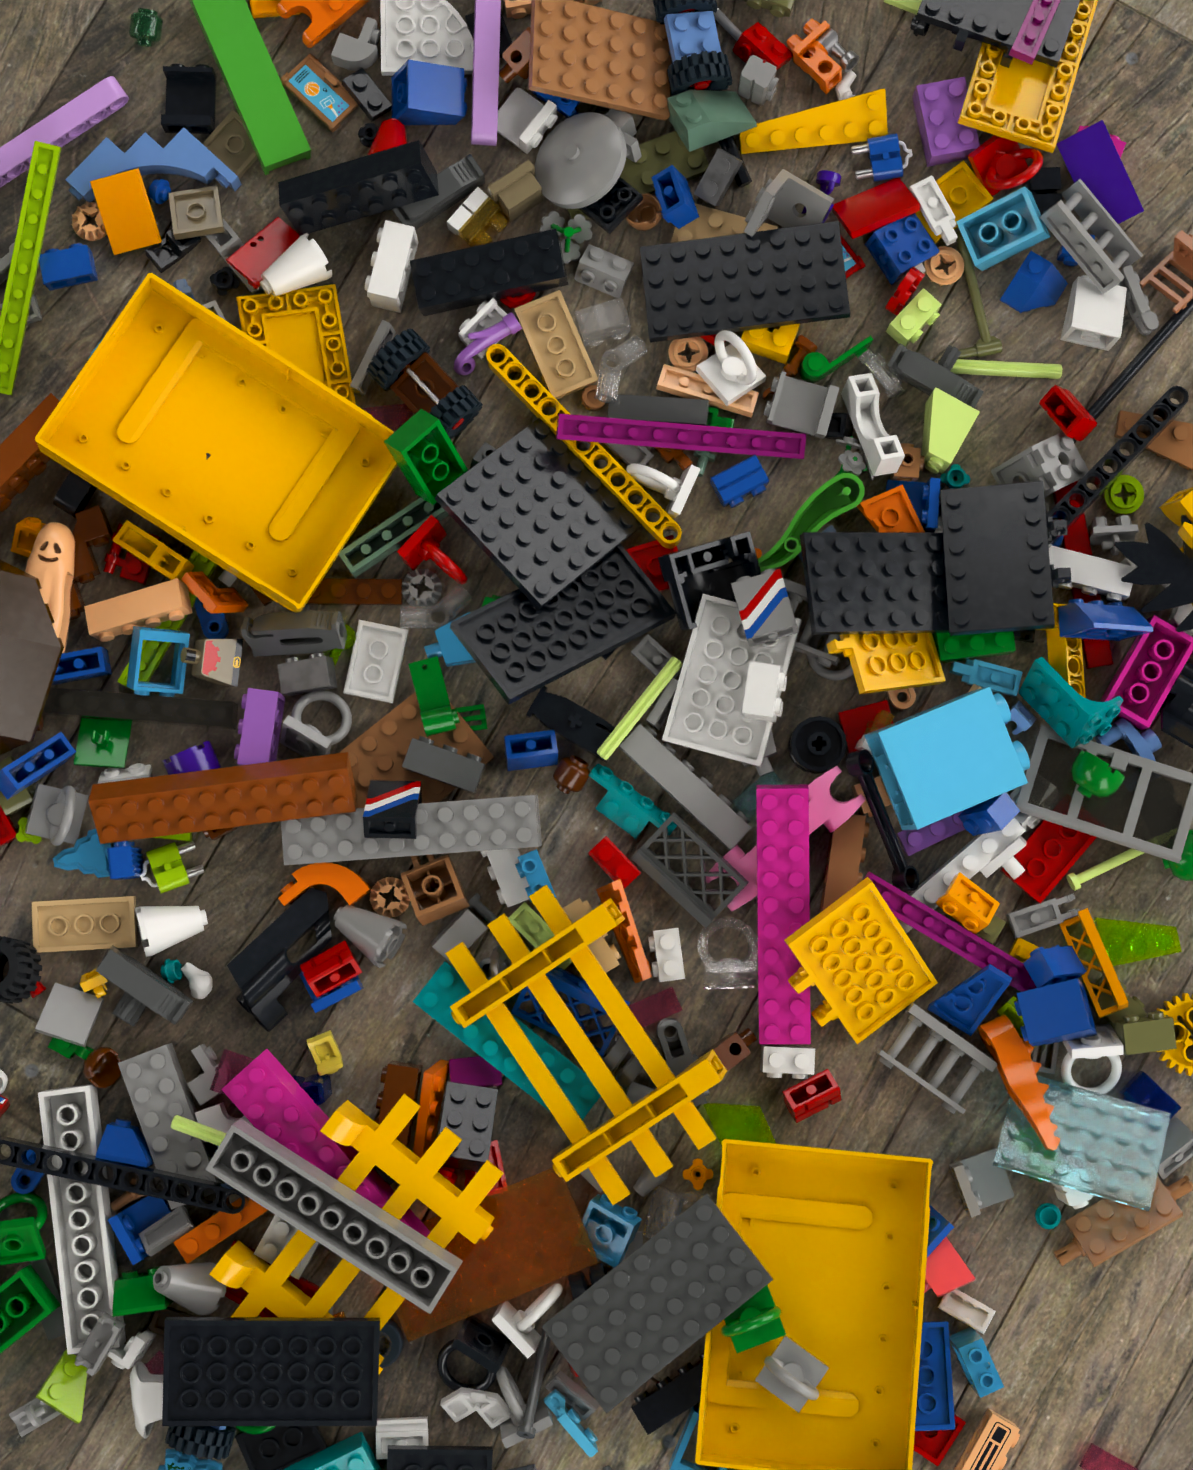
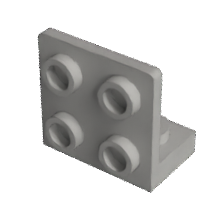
[949,1148,1014,1218]

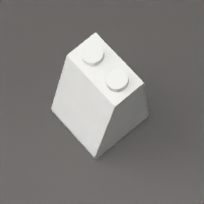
[1060,275,1127,351]

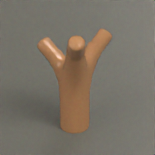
[110,1178,146,1212]

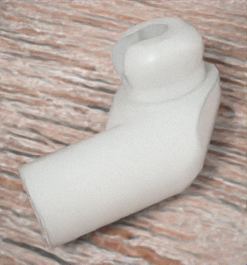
[835,70,857,100]

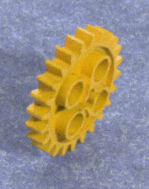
[1154,993,1193,1076]

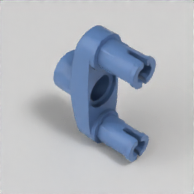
[1095,717,1162,792]

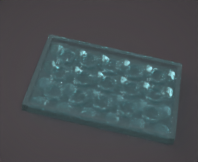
[993,1075,1171,1211]

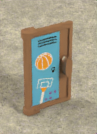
[280,53,358,132]

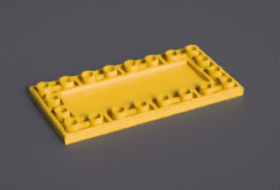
[957,0,1098,153]
[236,284,356,405]

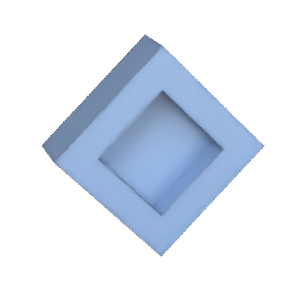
[1005,701,1037,735]

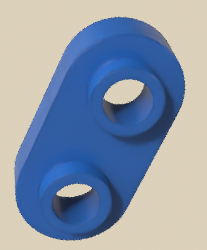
[195,598,229,639]
[11,1150,45,1194]

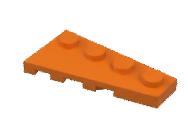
[596,879,652,983]

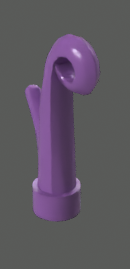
[454,312,522,376]

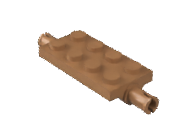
[1053,1170,1193,1267]

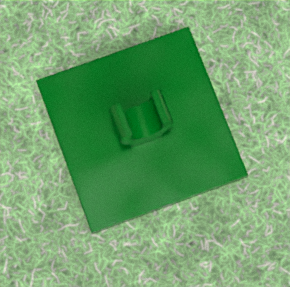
[74,718,132,769]

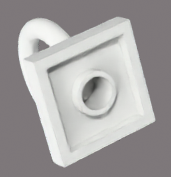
[696,330,767,406]
[626,463,700,519]
[1061,1024,1123,1098]
[492,1283,563,1359]

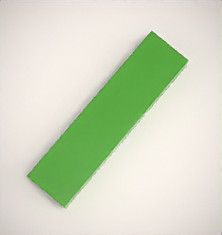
[189,0,311,175]

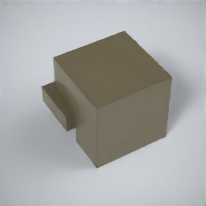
[487,160,543,223]

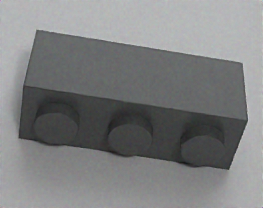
[402,736,486,794]

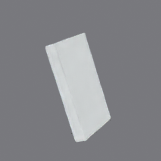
[343,620,409,704]

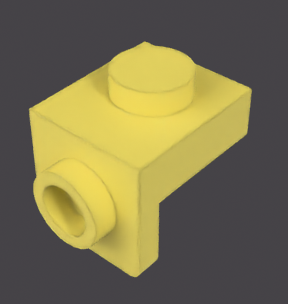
[307,1030,343,1076]

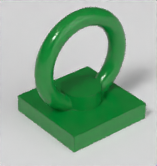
[0,1193,48,1265]
[721,1284,786,1353]

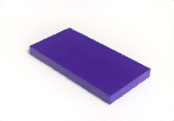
[1056,120,1144,224]

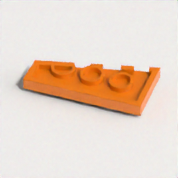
[857,484,925,533]
[413,1059,449,1158]

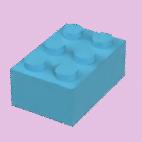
[956,186,1050,271]

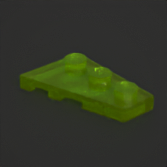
[1094,917,1182,966]

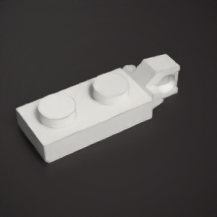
[909,175,958,246]

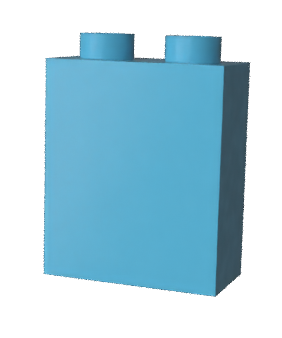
[864,687,1030,830]

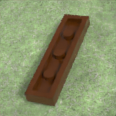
[306,578,403,605]

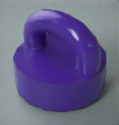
[816,170,841,195]

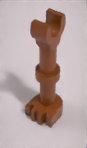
[762,335,818,400]

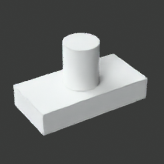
[980,835,1027,880]

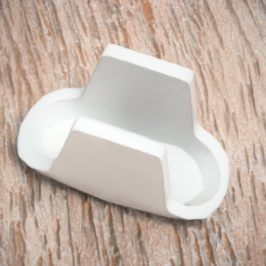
[130,1361,163,1439]

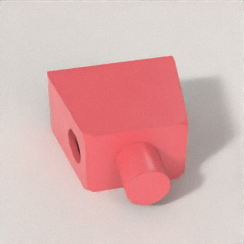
[924,1237,976,1297]

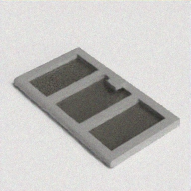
[1016,725,1193,863]

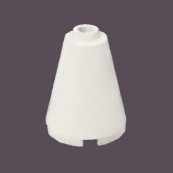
[260,233,332,297]
[135,906,208,957]

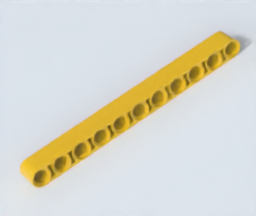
[486,344,682,549]

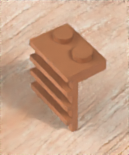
[1140,230,1193,314]

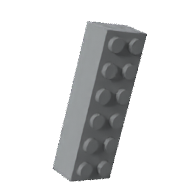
[118,1043,224,1210]

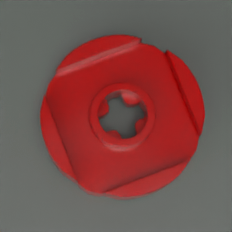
[885,266,925,316]

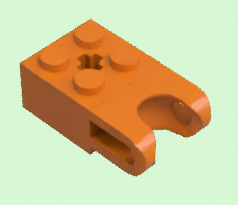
[276,0,370,48]

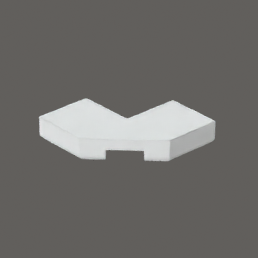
[440,1387,511,1429]

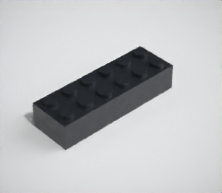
[278,140,439,236]
[410,229,569,316]

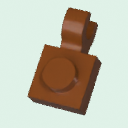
[653,447,693,471]

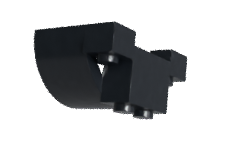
[658,531,761,630]

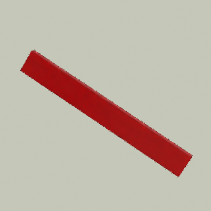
[1053,481,1113,669]

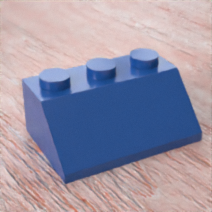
[1058,599,1153,641]

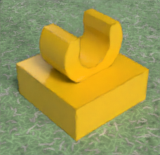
[1008,937,1039,963]
[80,968,108,998]

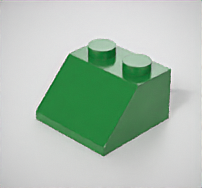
[112,1266,174,1317]

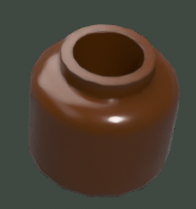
[553,755,590,794]

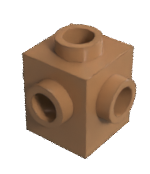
[890,443,924,482]

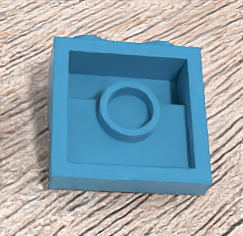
[515,849,557,902]
[573,1194,642,1268]

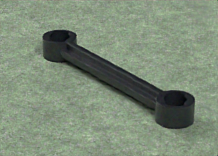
[846,750,919,892]

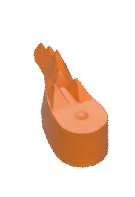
[978,1014,1061,1151]

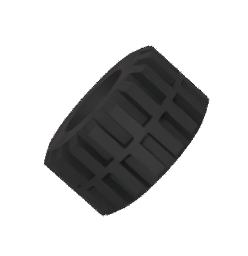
[0,936,42,1004]

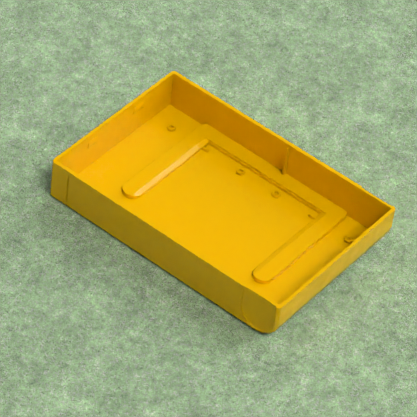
[35,273,398,613]
[695,1138,933,1470]

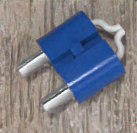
[851,133,913,182]

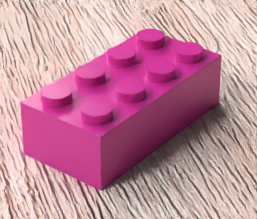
[1100,615,1193,730]

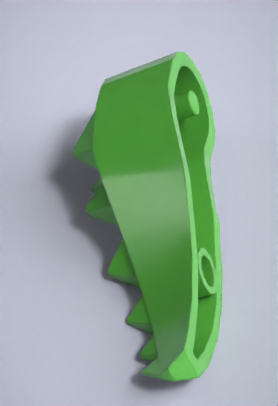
[758,473,865,572]

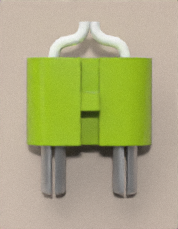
[140,841,204,894]

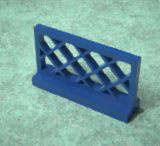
[511,966,630,1058]

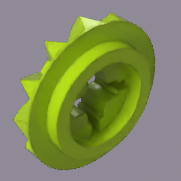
[1103,475,1144,515]

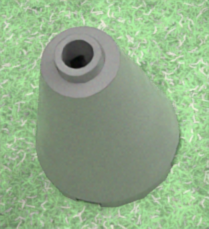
[334,905,407,968]
[153,1262,226,1315]

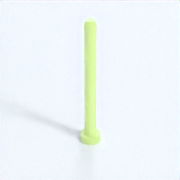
[1066,828,1178,891]

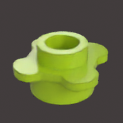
[16,817,42,844]

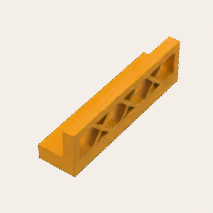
[1059,908,1129,1018]

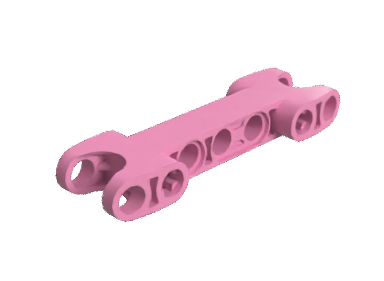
[706,766,866,911]

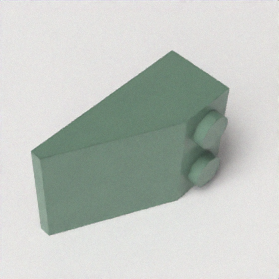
[667,90,757,152]

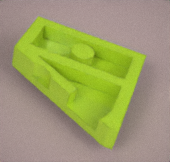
[36,1350,88,1424]

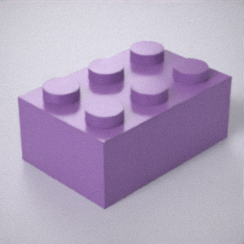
[912,77,980,167]
[234,688,285,766]

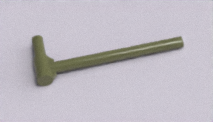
[956,231,1002,359]

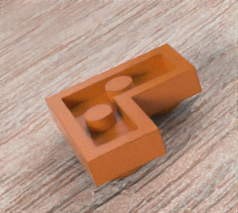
[181,571,249,614]

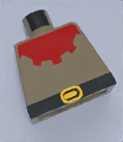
[180,639,243,688]

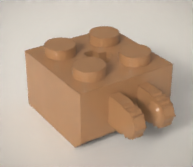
[401,854,470,926]

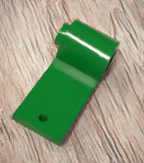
[800,335,873,384]
[408,656,460,737]

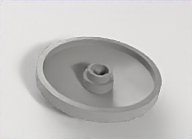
[535,112,627,209]

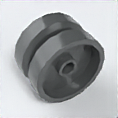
[602,1034,659,1089]

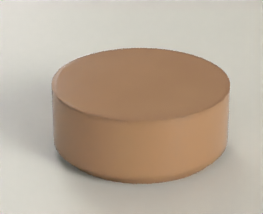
[582,385,606,411]

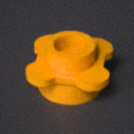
[683,1158,713,1190]

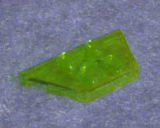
[703,1103,776,1147]

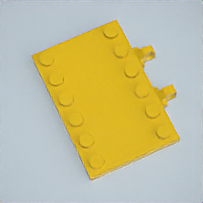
[826,633,946,694]
[784,877,938,1044]

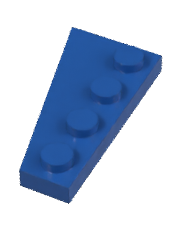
[915,1321,955,1431]

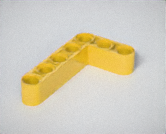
[1035,603,1086,698]

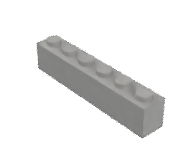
[619,724,752,851]

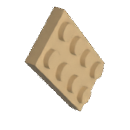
[671,204,778,243]
[514,290,599,399]
[32,896,138,953]

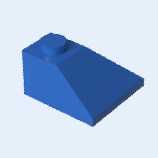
[95,1119,154,1167]

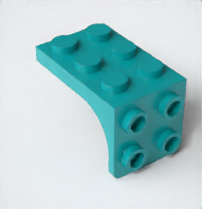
[1018,657,1124,748]

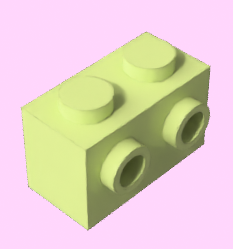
[886,288,942,347]

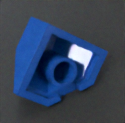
[1000,251,1068,313]

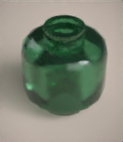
[129,8,163,47]

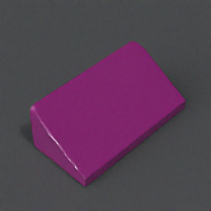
[449,1056,503,1087]

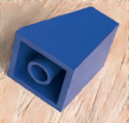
[392,59,467,125]
[1014,978,1097,1047]

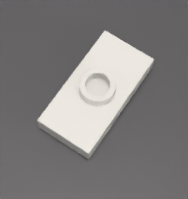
[937,1289,996,1334]

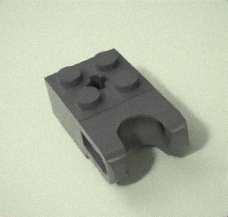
[656,1017,710,1106]

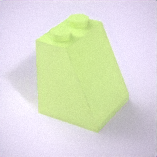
[921,387,980,474]

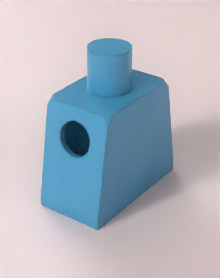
[424,612,476,667]

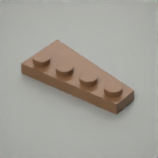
[1114,410,1193,470]

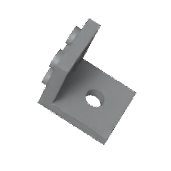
[744,169,834,237]
[991,432,1089,498]

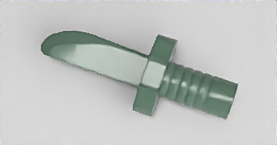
[694,450,716,477]

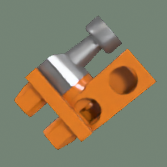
[787,18,859,94]

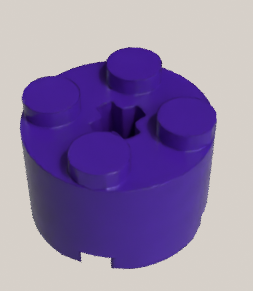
[162,740,222,775]

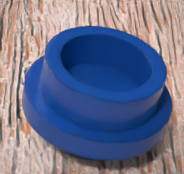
[149,179,171,204]

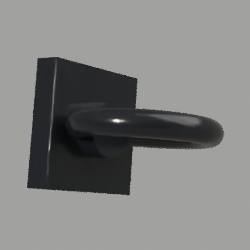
[437,1313,512,1391]

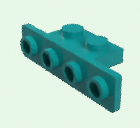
[589,763,677,839]

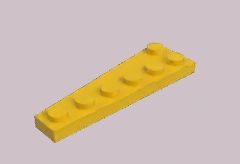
[739,89,888,154]

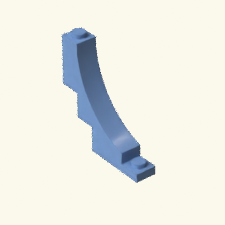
[65,127,242,202]

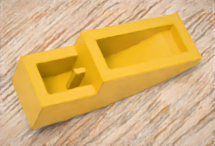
[112,520,195,582]

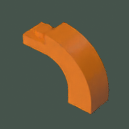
[278,862,371,906]

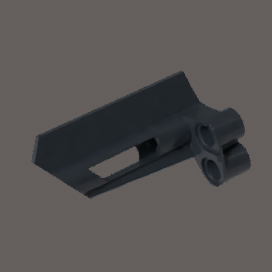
[1158,662,1193,749]
[227,888,332,1032]

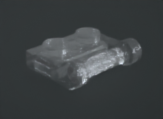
[858,349,904,398]

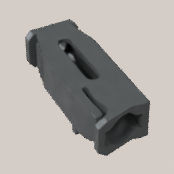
[392,154,485,230]
[887,343,984,408]
[241,604,347,657]
[96,945,194,1025]

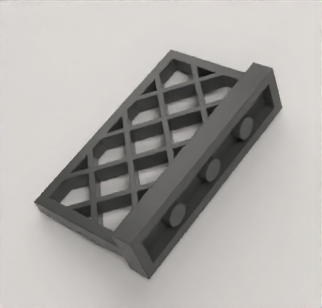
[631,812,749,928]

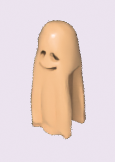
[25,522,75,654]

